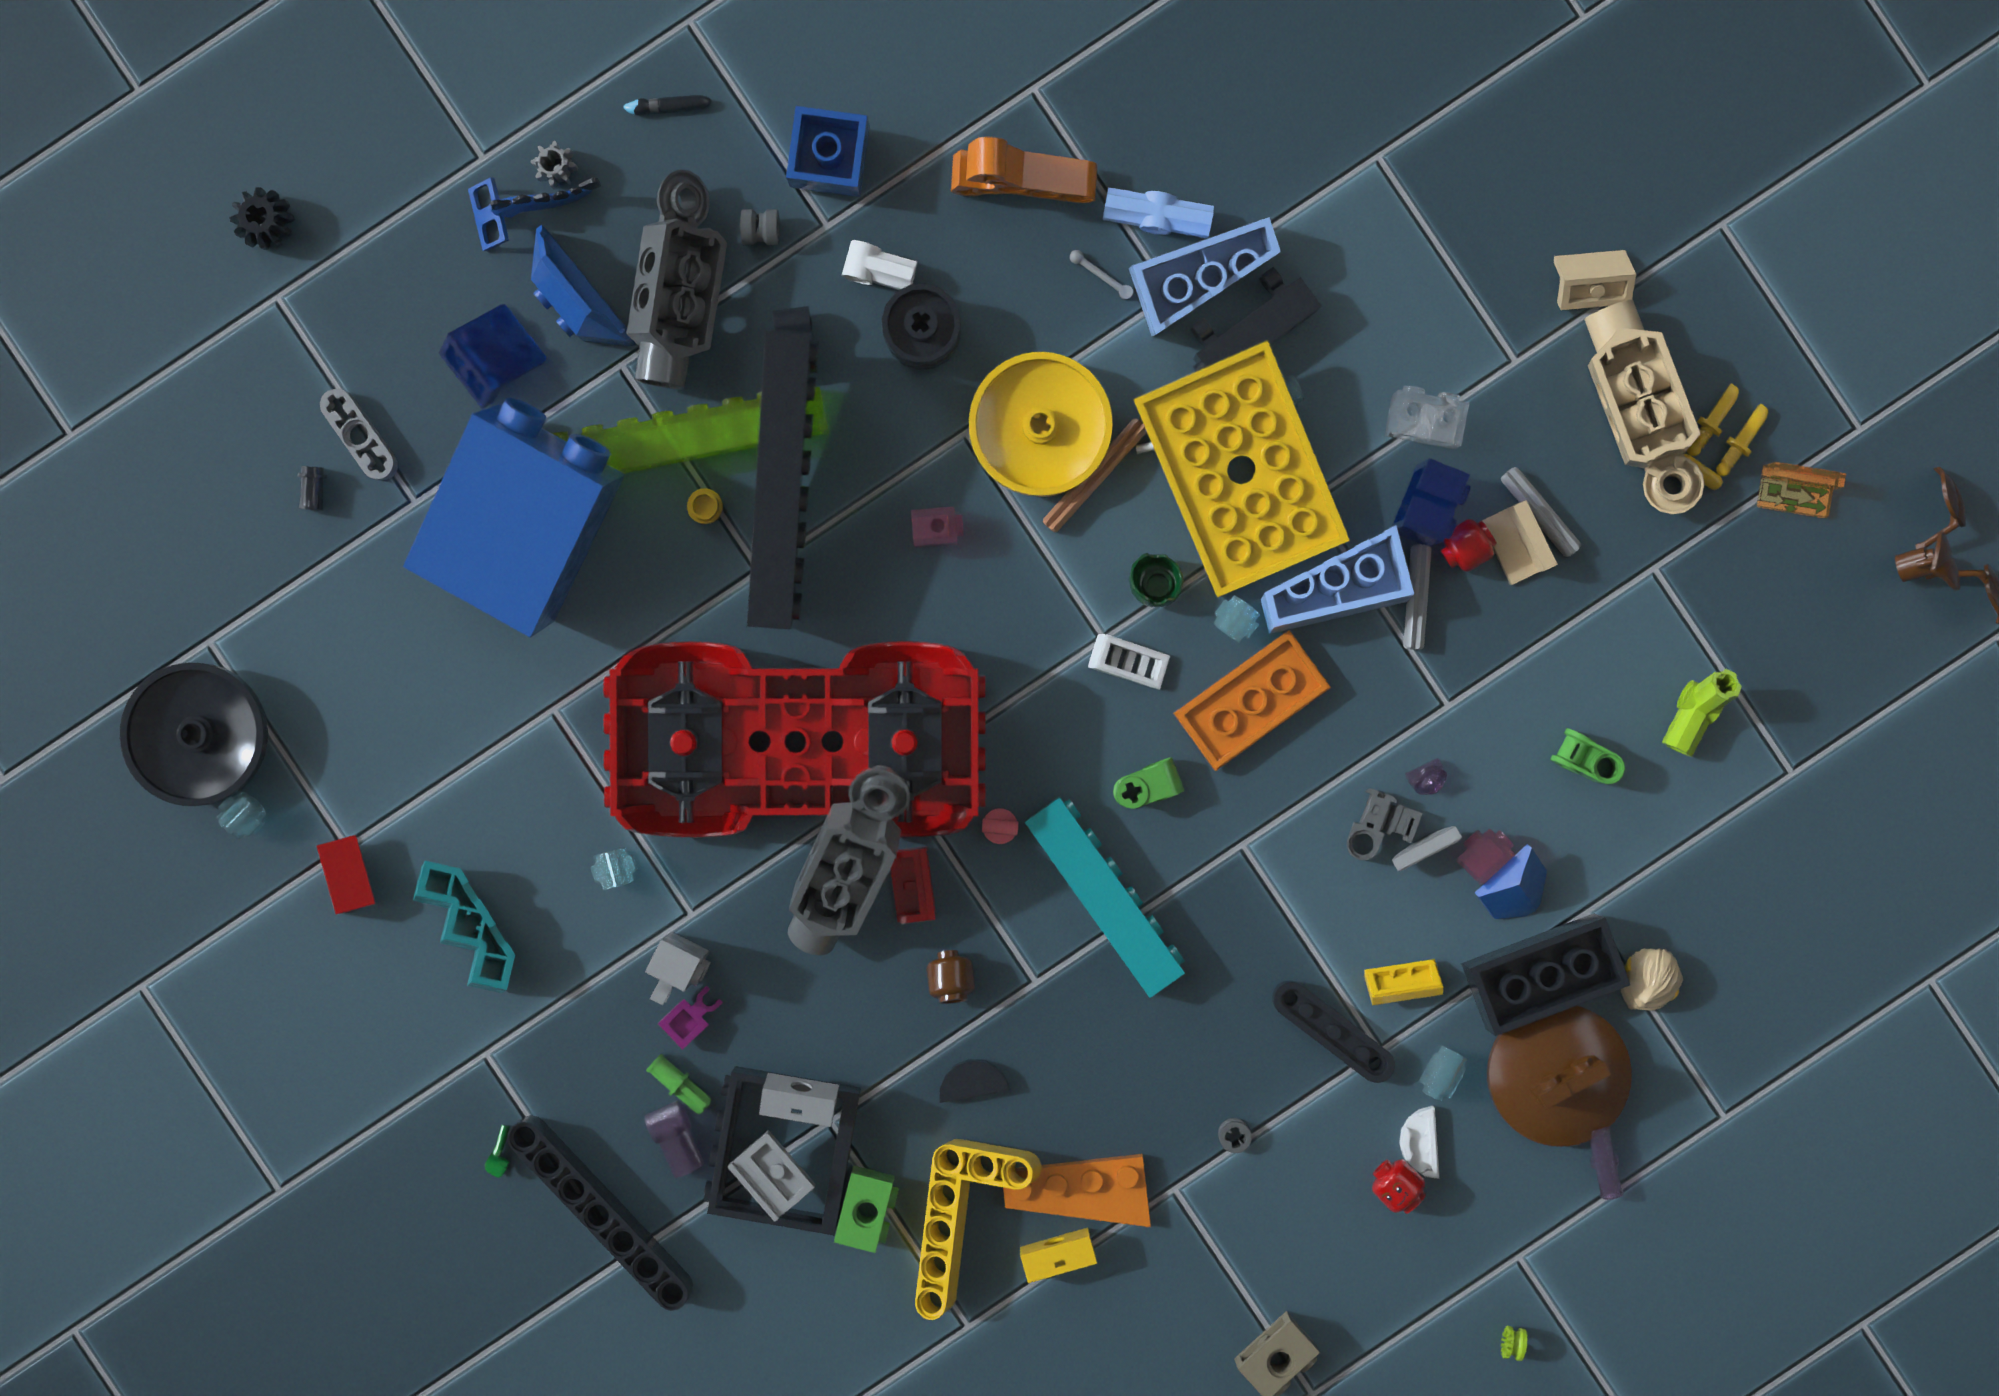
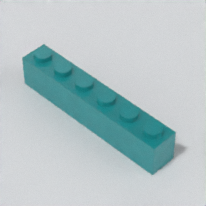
[1024,796,1185,998]

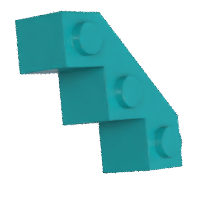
[413,861,515,993]

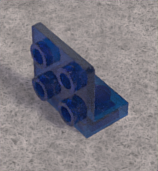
[439,304,546,409]

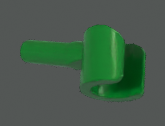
[485,1124,510,1178]

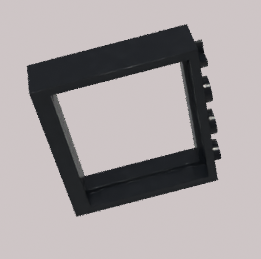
[704,1066,861,1236]

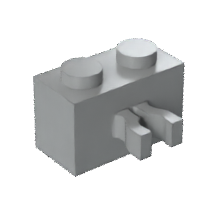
[645,932,711,1005]

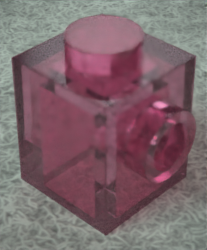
[911,506,964,548]
[1456,829,1515,886]

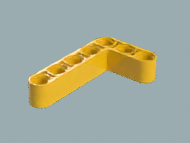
[915,1139,1042,1320]

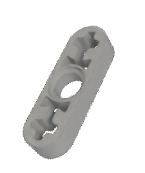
[320,389,398,481]

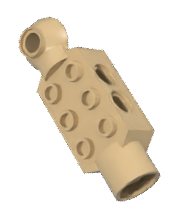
[1584,300,1704,514]

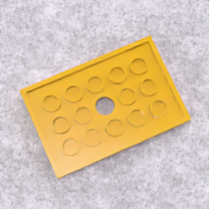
[1133,341,1350,598]

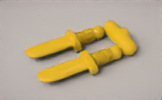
[1684,383,1768,490]

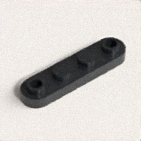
[1272,980,1395,1083]

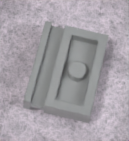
[728,1130,816,1222]

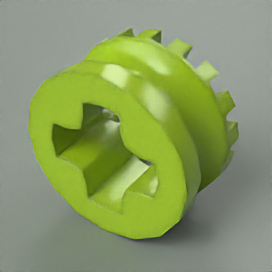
[1501,1326,1527,1361]

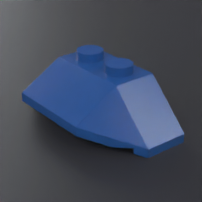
[531,225,636,346]

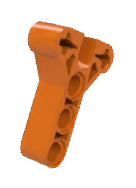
[951,137,1098,203]

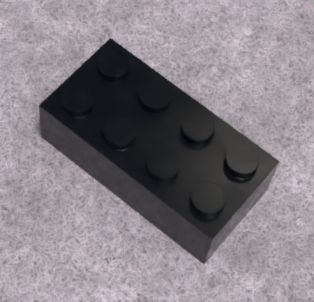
[1461,913,1631,1036]

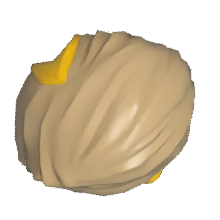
[1620,948,1683,1010]

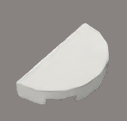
[1399,1106,1439,1179]

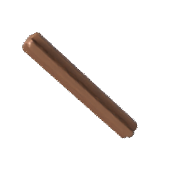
[1043,418,1147,533]

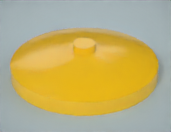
[969,352,1112,497]

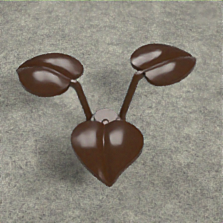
[1895,467,1999,624]

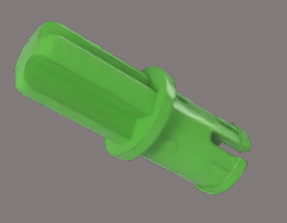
[646,1053,712,1115]

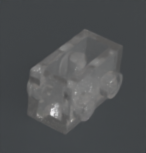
[1385,386,1469,449]

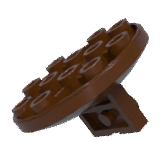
[1487,1005,1632,1147]

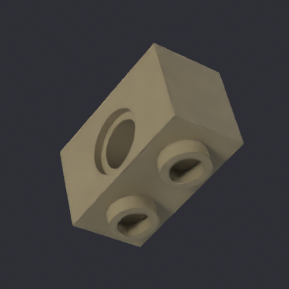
[1234,1311,1320,1396]

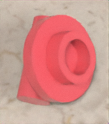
[982,808,1019,844]

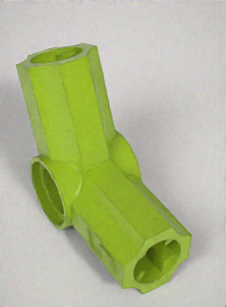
[1662,669,1742,757]

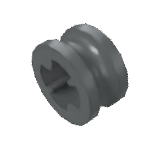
[1218,1118,1252,1153]

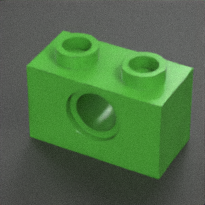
[834,1166,899,1253]

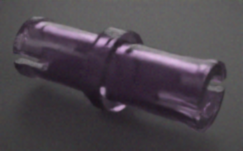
[1589,1126,1624,1200]

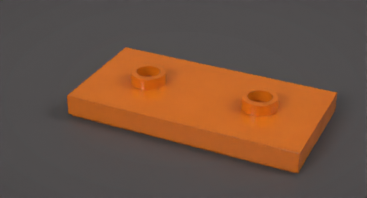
[1173,630,1331,771]

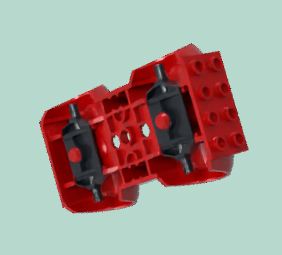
[603,641,986,838]

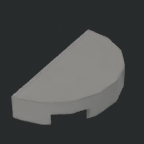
[1392,826,1462,871]

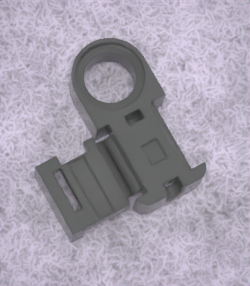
[1346,788,1423,860]

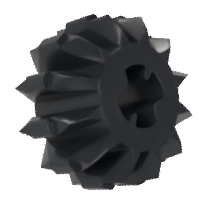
[229,187,295,250]

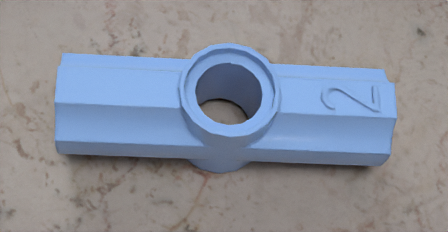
[1103,187,1214,238]

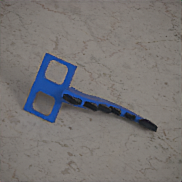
[468,177,601,251]

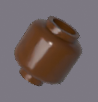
[926,950,975,1004]

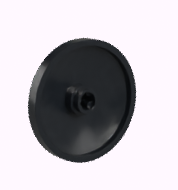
[119,662,268,806]

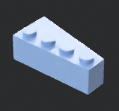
[1129,217,1281,336]
[1261,525,1414,634]

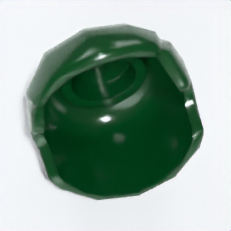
[1129,553,1184,607]

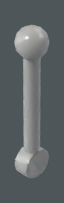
[1070,250,1133,300]

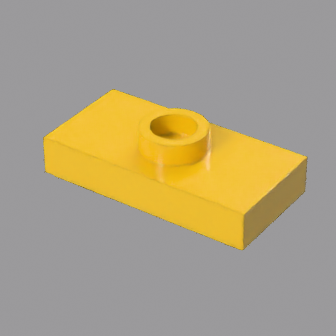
[1364,959,1443,1006]

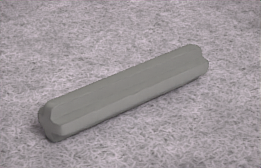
[1501,467,1581,557]
[1404,544,1431,650]

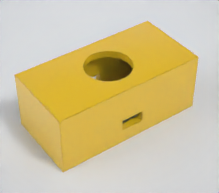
[1020,1227,1097,1283]

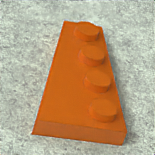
[1003,1154,1151,1227]

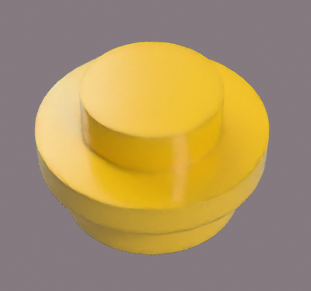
[687,488,723,524]

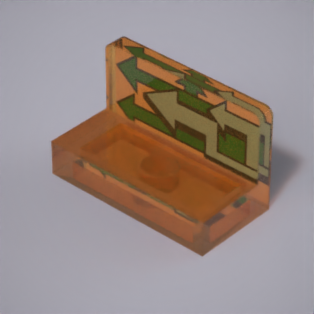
[1757,462,1846,518]

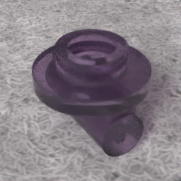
[1405,758,1447,795]

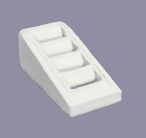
[1088,634,1170,690]

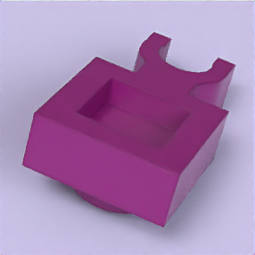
[657,985,723,1050]

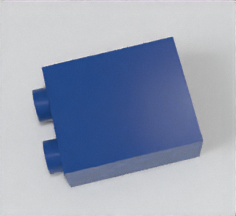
[403,398,625,638]

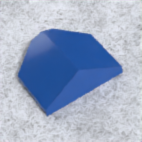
[1475,844,1547,919]

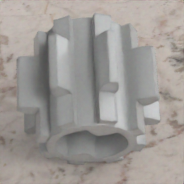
[531,141,578,189]

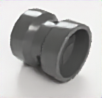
[740,209,780,246]

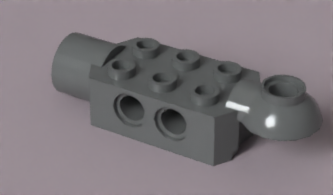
[626,170,727,389]
[788,766,910,955]

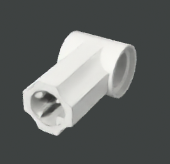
[841,240,917,290]

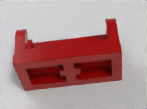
[316,835,376,915]
[891,846,936,924]

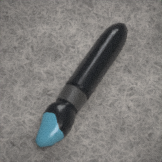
[624,95,712,115]

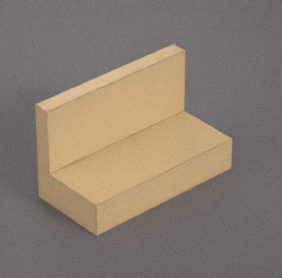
[1554,250,1636,310]
[1482,500,1558,585]

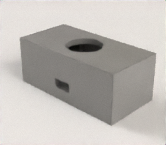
[759,1073,839,1127]

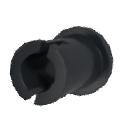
[297,466,327,510]

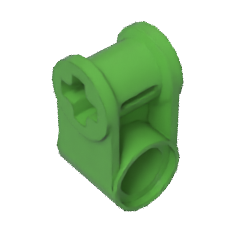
[1550,728,1625,784]
[1113,757,1185,809]

